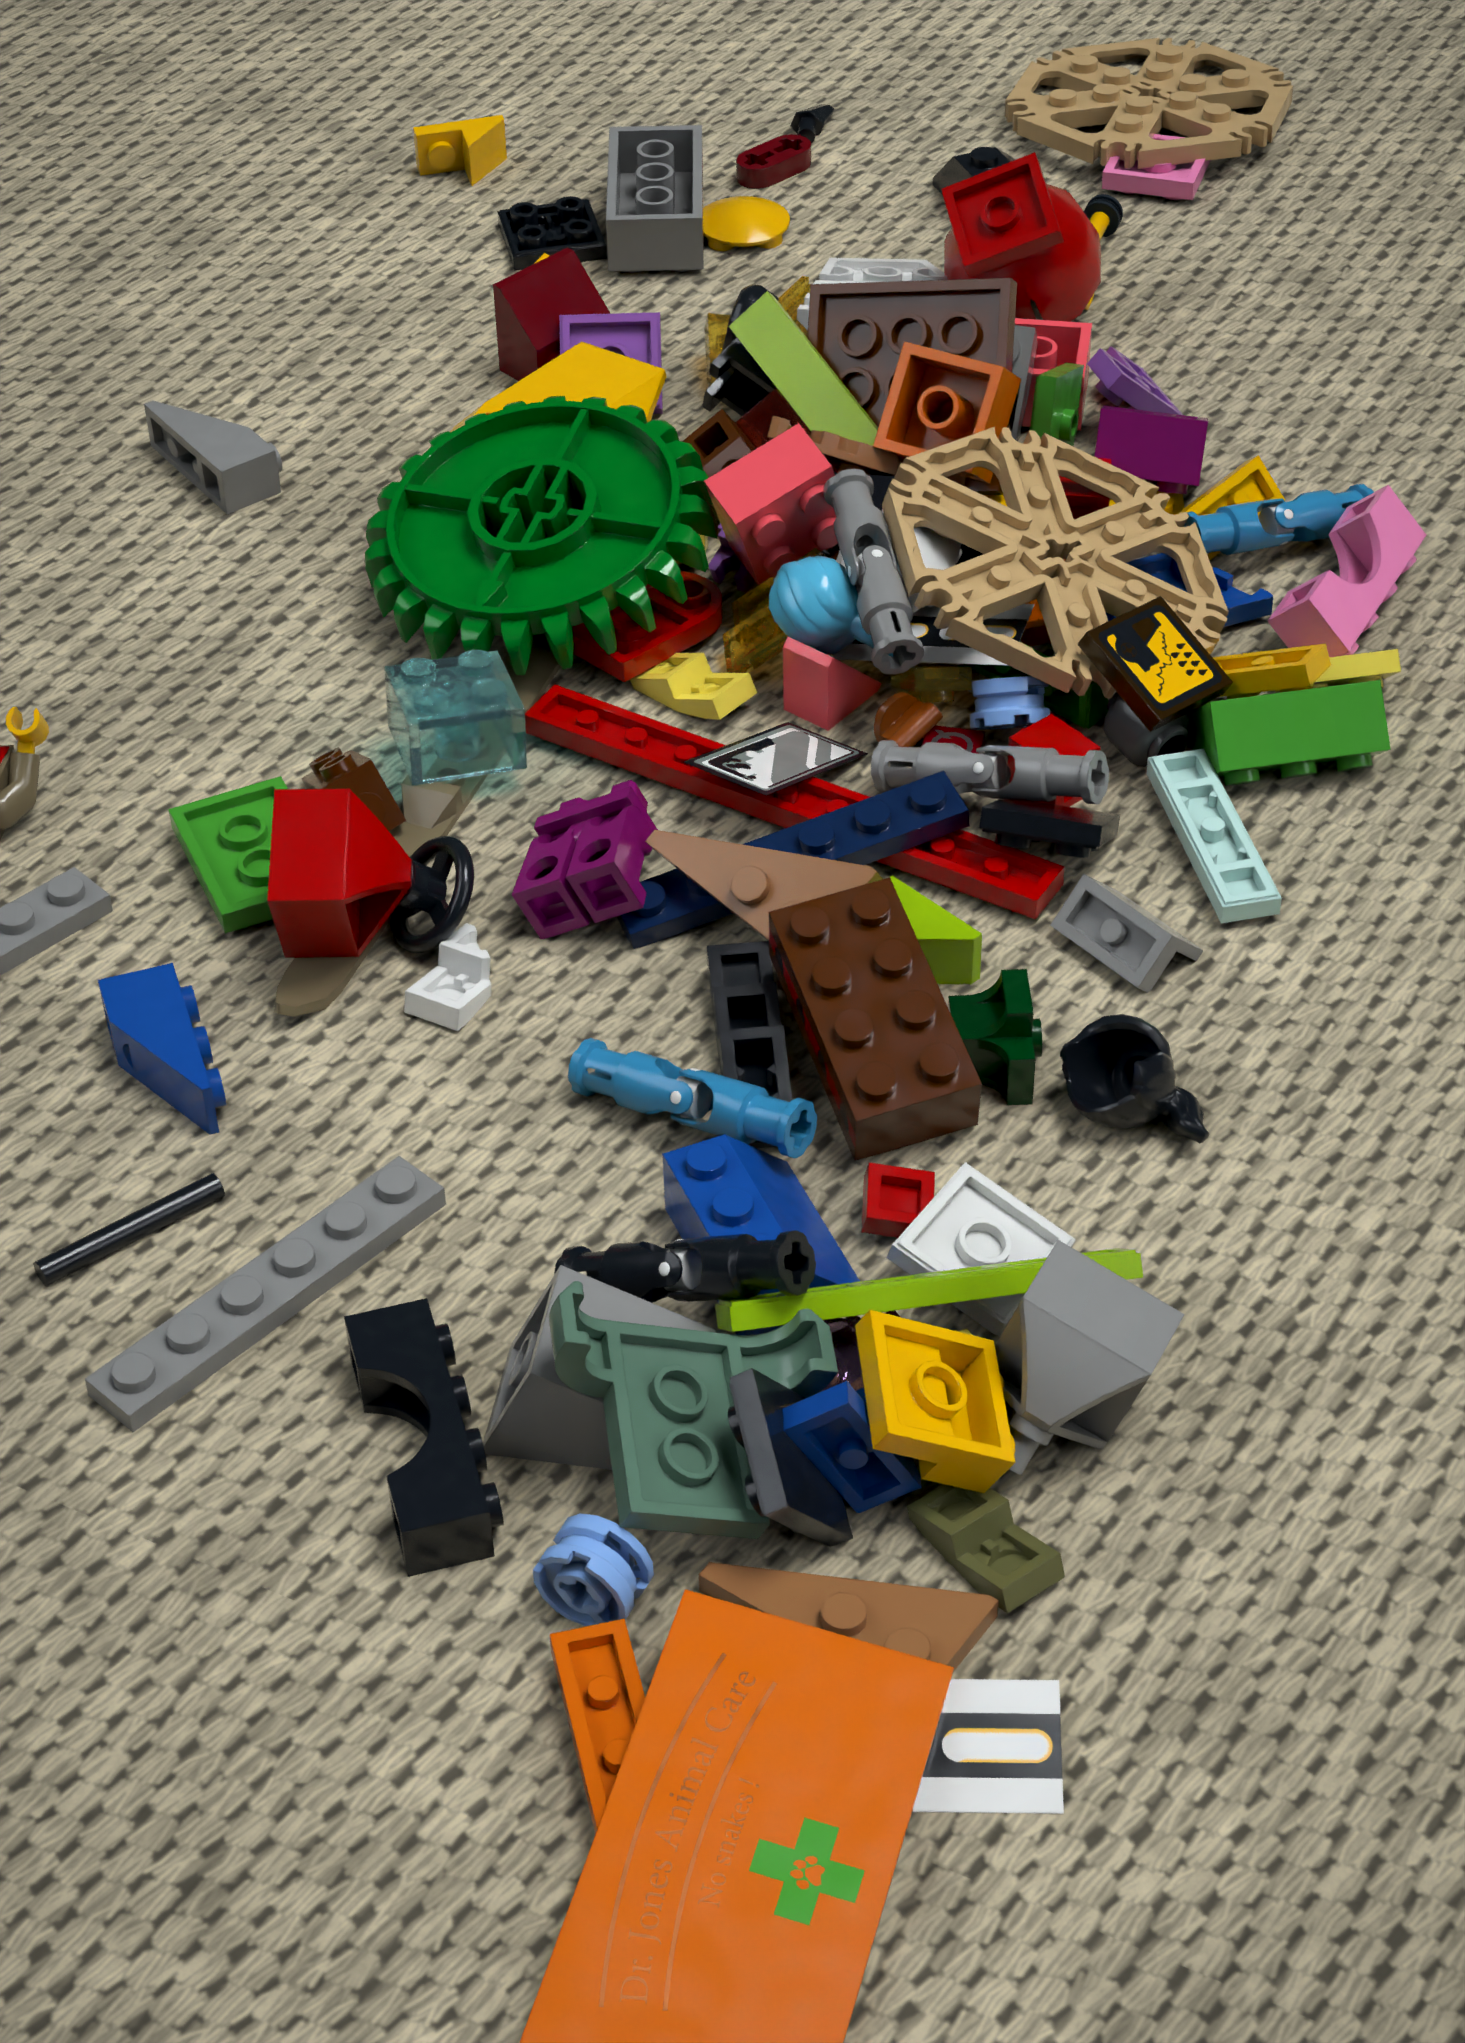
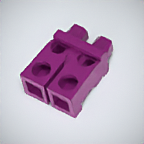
[511,780,658,939]

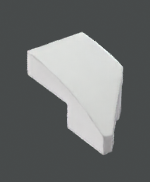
[404,923,491,1031]

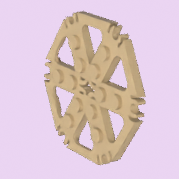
[1005,38,1293,169]
[882,427,1229,698]

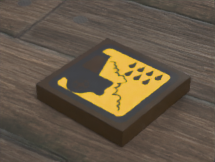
[1078,596,1233,732]

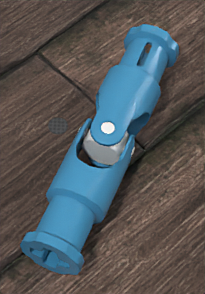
[1184,484,1374,555]
[568,1038,817,1159]

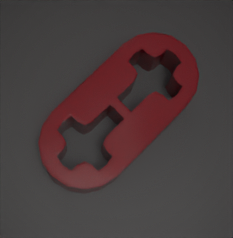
[736,134,811,189]

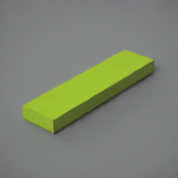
[728,291,878,467]

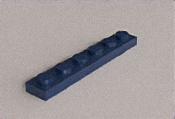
[616,770,970,949]

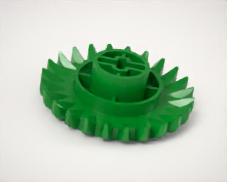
[364,396,718,675]

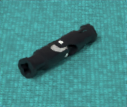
[554,1230,816,1303]

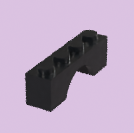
[344,1298,504,1577]

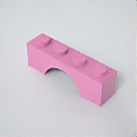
[1268,485,1426,657]

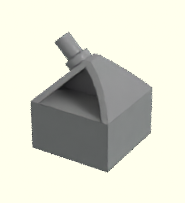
[995,1240,1185,1475]

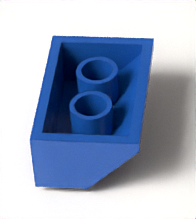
[662,1134,860,1335]

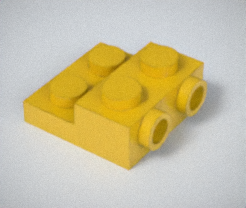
[855,1310,1016,1493]

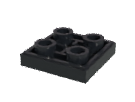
[497,196,607,271]
[979,799,1120,858]
[728,1368,853,1547]

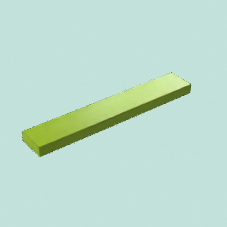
[715,1248,1143,1332]

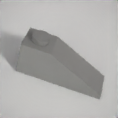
[144,401,282,514]

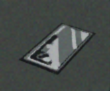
[684,722,868,796]

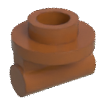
[874,692,943,747]

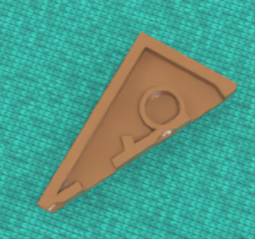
[645,830,883,941]
[698,1562,999,1672]

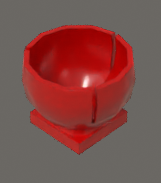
[941,152,1101,322]

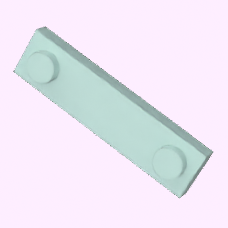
[1146,749,1282,924]

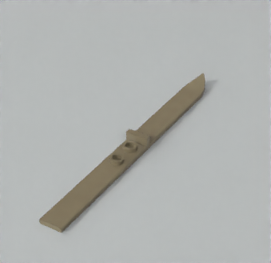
[274,633,561,1017]

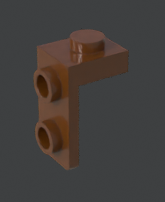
[302,748,406,831]

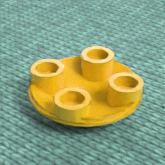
[703,196,790,251]

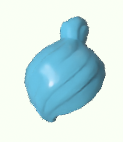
[769,556,894,657]

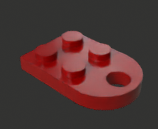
[572,571,723,682]

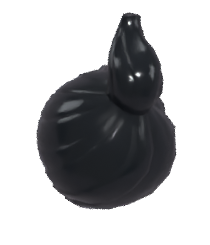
[1060,1014,1209,1143]

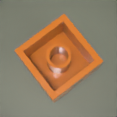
[873,342,1021,483]

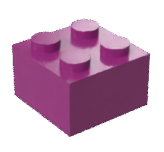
[1094,406,1208,494]

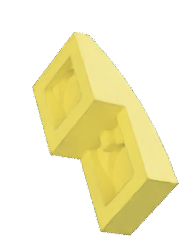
[630,653,757,720]

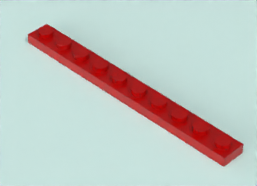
[524,684,1065,920]

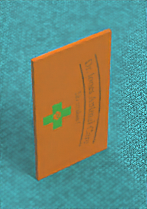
[520,1589,954,2043]

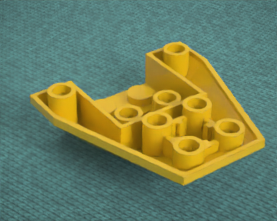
[450,341,666,432]

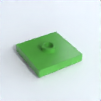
[1030,362,1084,447]

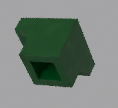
[948,969,1042,1105]

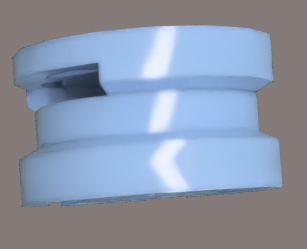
[968,676,1051,730]
[533,1513,654,1626]

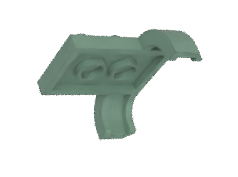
[549,1281,838,1539]

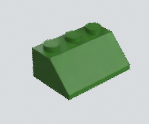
[1188,680,1391,786]

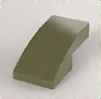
[907,1484,1065,1614]

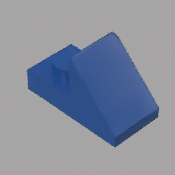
[782,1381,922,1513]

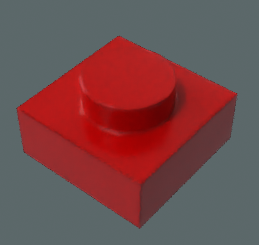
[861,1162,935,1238]

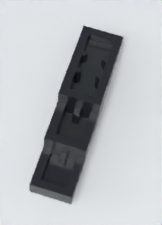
[707,941,792,1148]

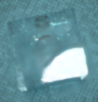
[384,650,527,786]

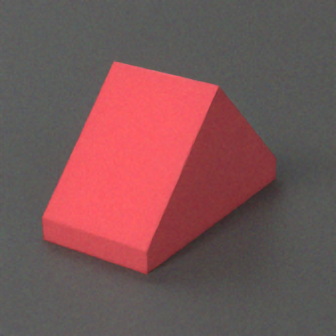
[783,637,882,731]

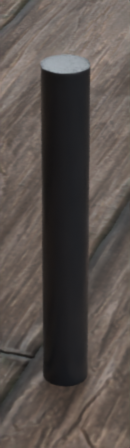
[33,1173,225,1286]

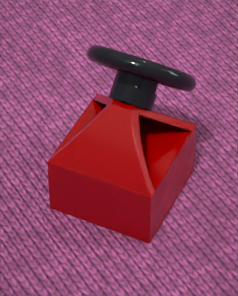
[267,788,474,958]

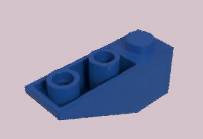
[98,963,226,1135]

